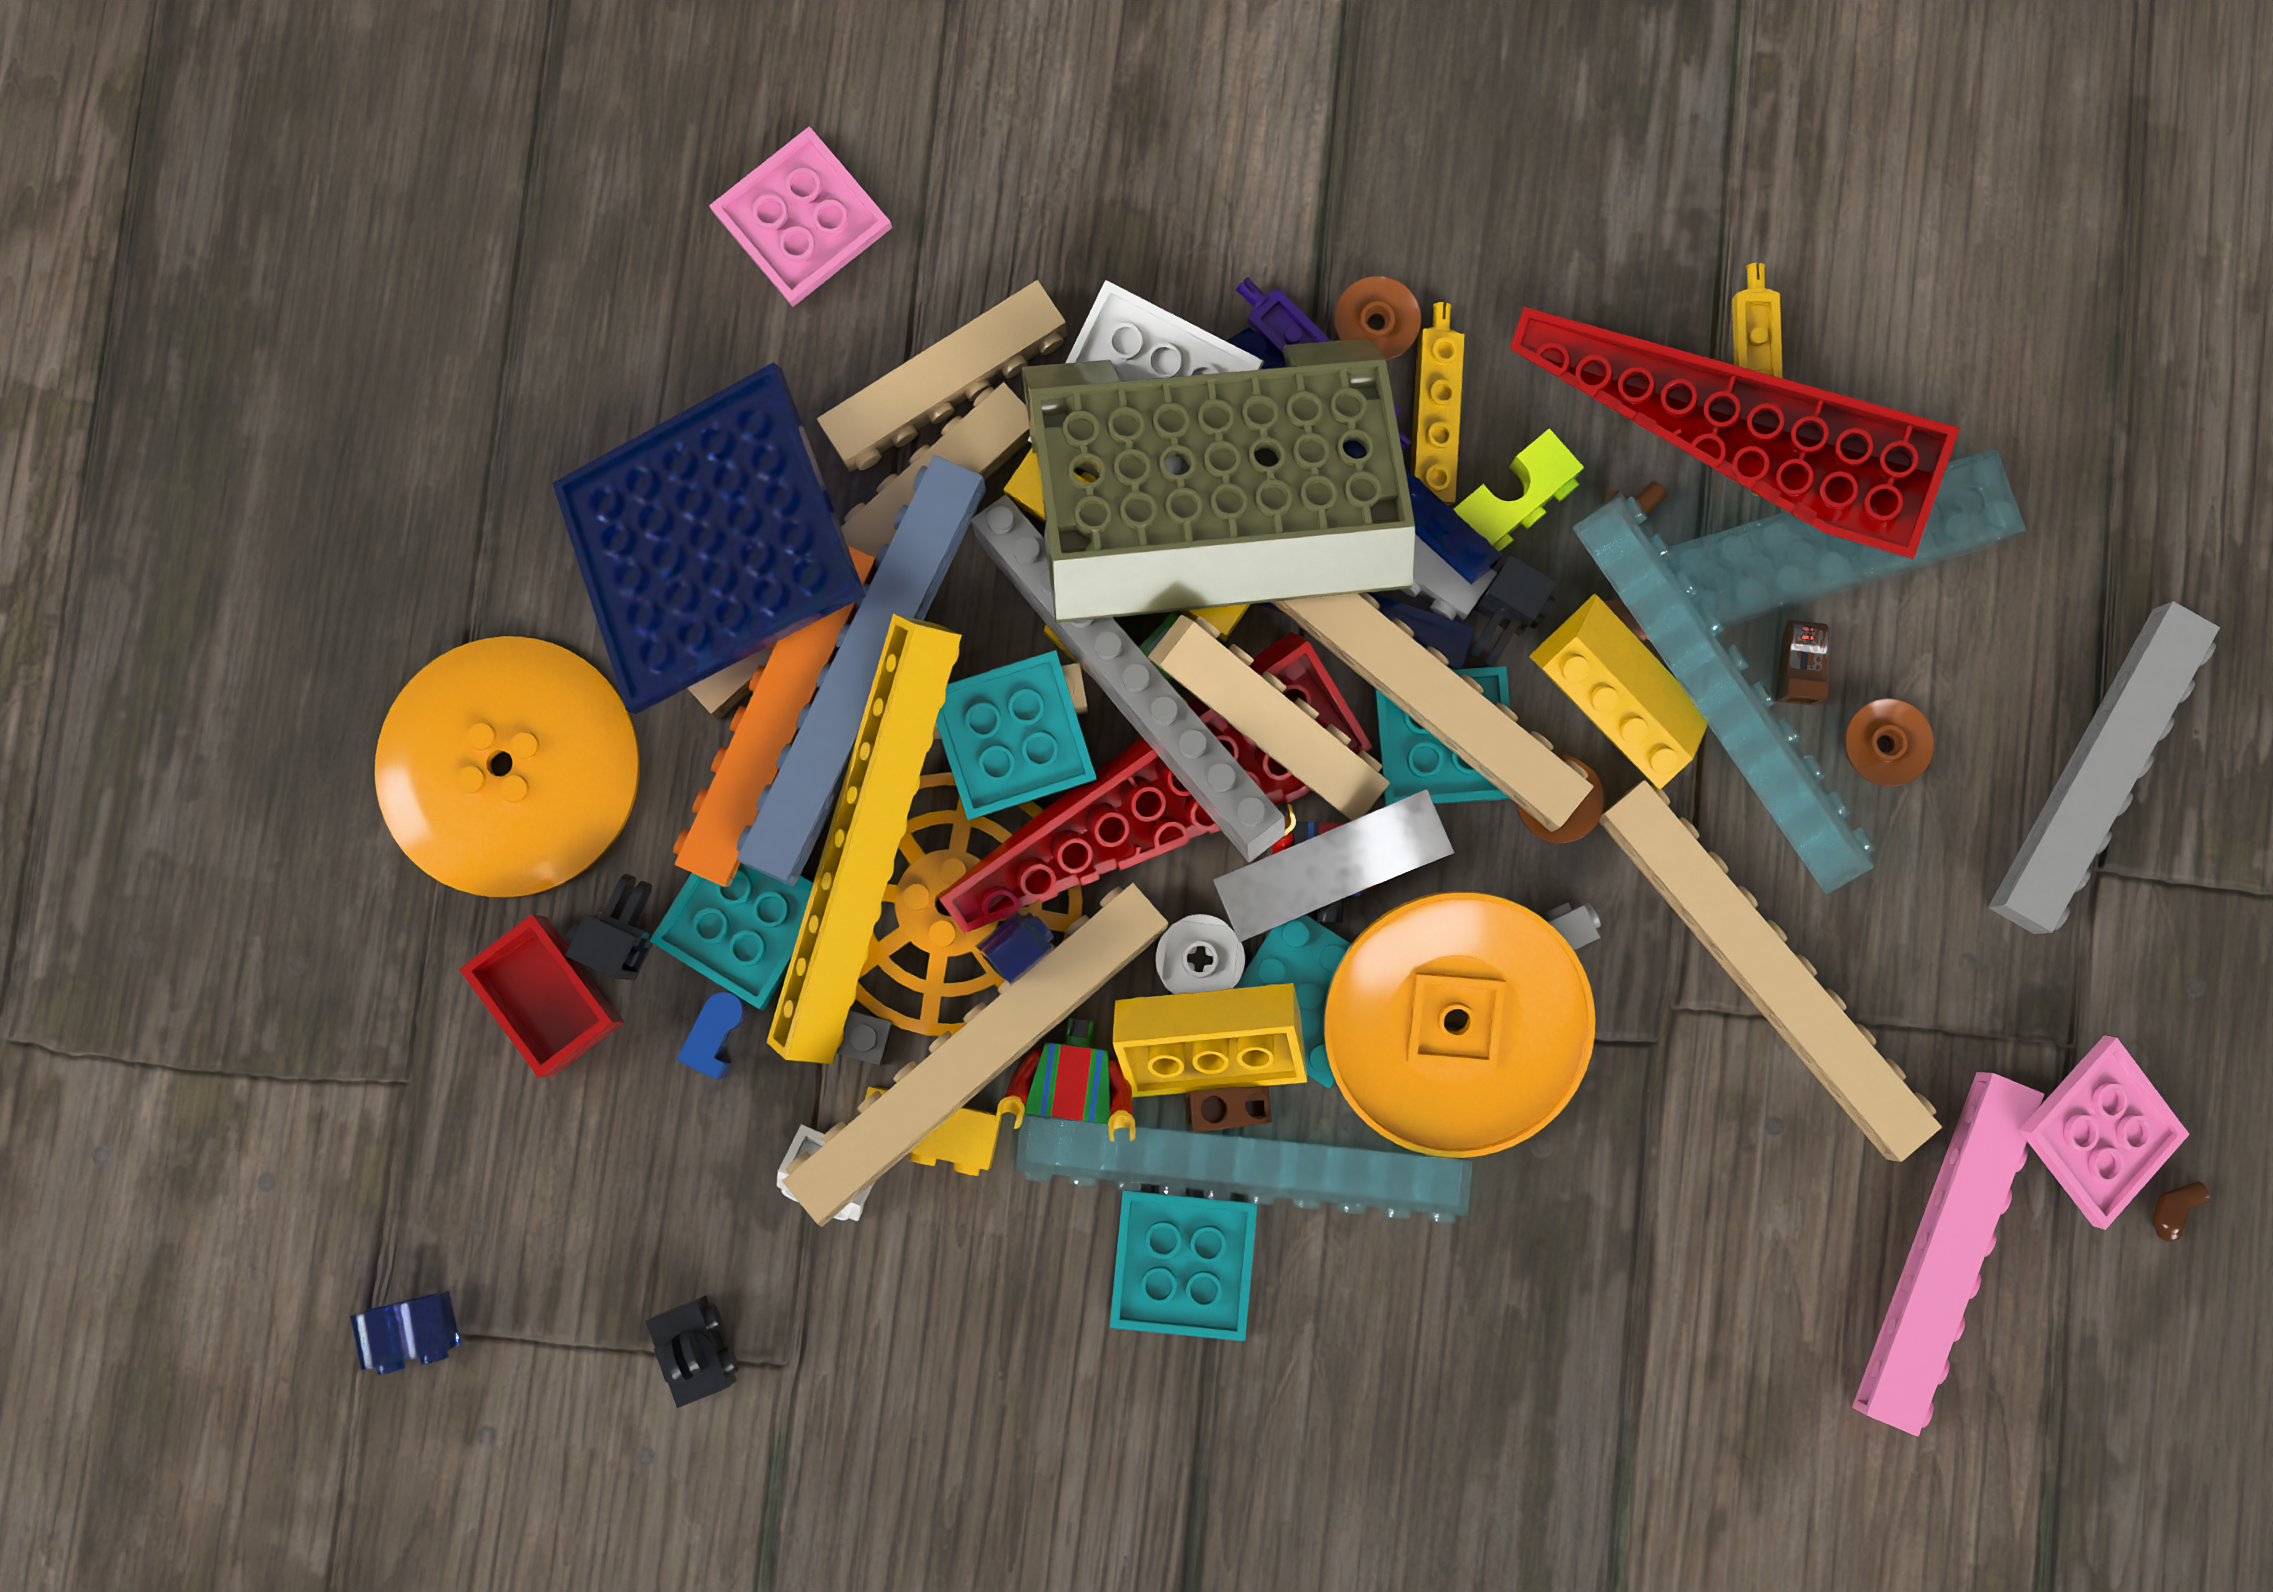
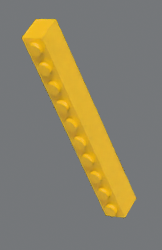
[766,613,962,1064]

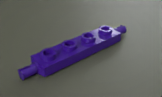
[1236,277,1412,452]

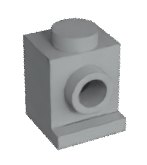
[1544,902,1600,950]

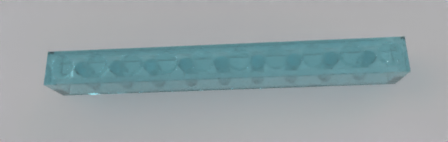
[1572,491,1876,895]
[1015,1114,1472,1223]

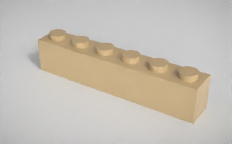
[817,279,1067,472]
[1147,615,1390,821]

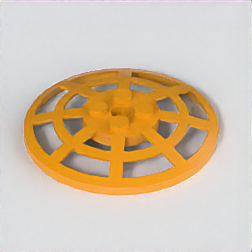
[856,772,1083,1036]

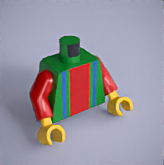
[995,1018,1136,1142]

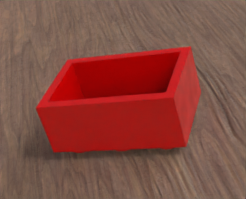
[459,914,625,1078]

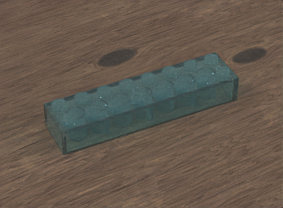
[1650,448,2026,642]

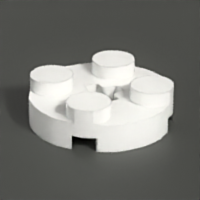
[1156,914,1245,994]

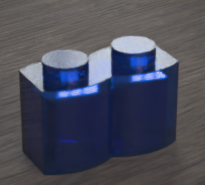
[975,911,1054,986]
[350,1291,460,1375]

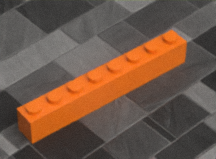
[673,536,876,887]

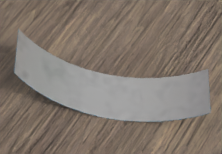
[1213,789,1455,942]

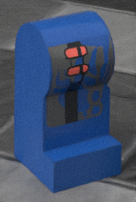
[676,992,749,1080]

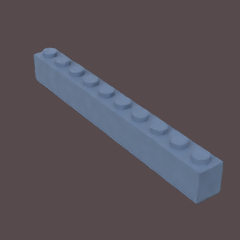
[736,455,986,887]

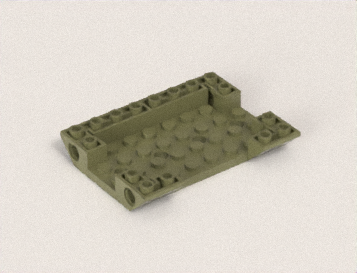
[1022,338,1415,623]

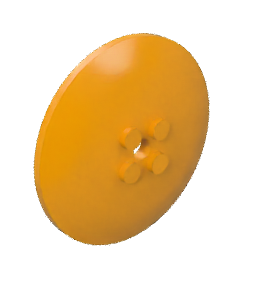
[375,636,640,898]
[1323,891,1595,1158]

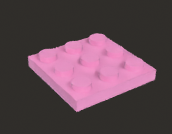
[709,126,892,307]
[2019,1035,2189,1230]

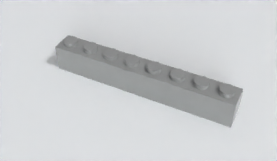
[1988,601,2220,934]

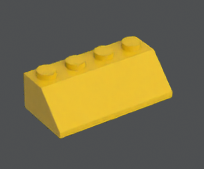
[1529,594,1711,790]
[1112,983,1307,1098]

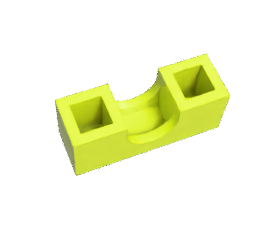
[1444,428,1584,560]

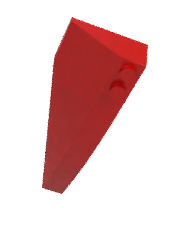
[1510,307,1960,559]
[938,632,1373,934]

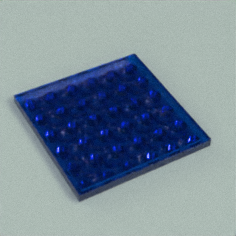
[552,362,866,714]

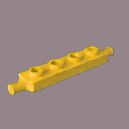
[1732,263,1783,496]
[1409,302,1465,532]

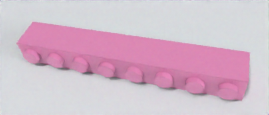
[1852,1072,2044,1437]

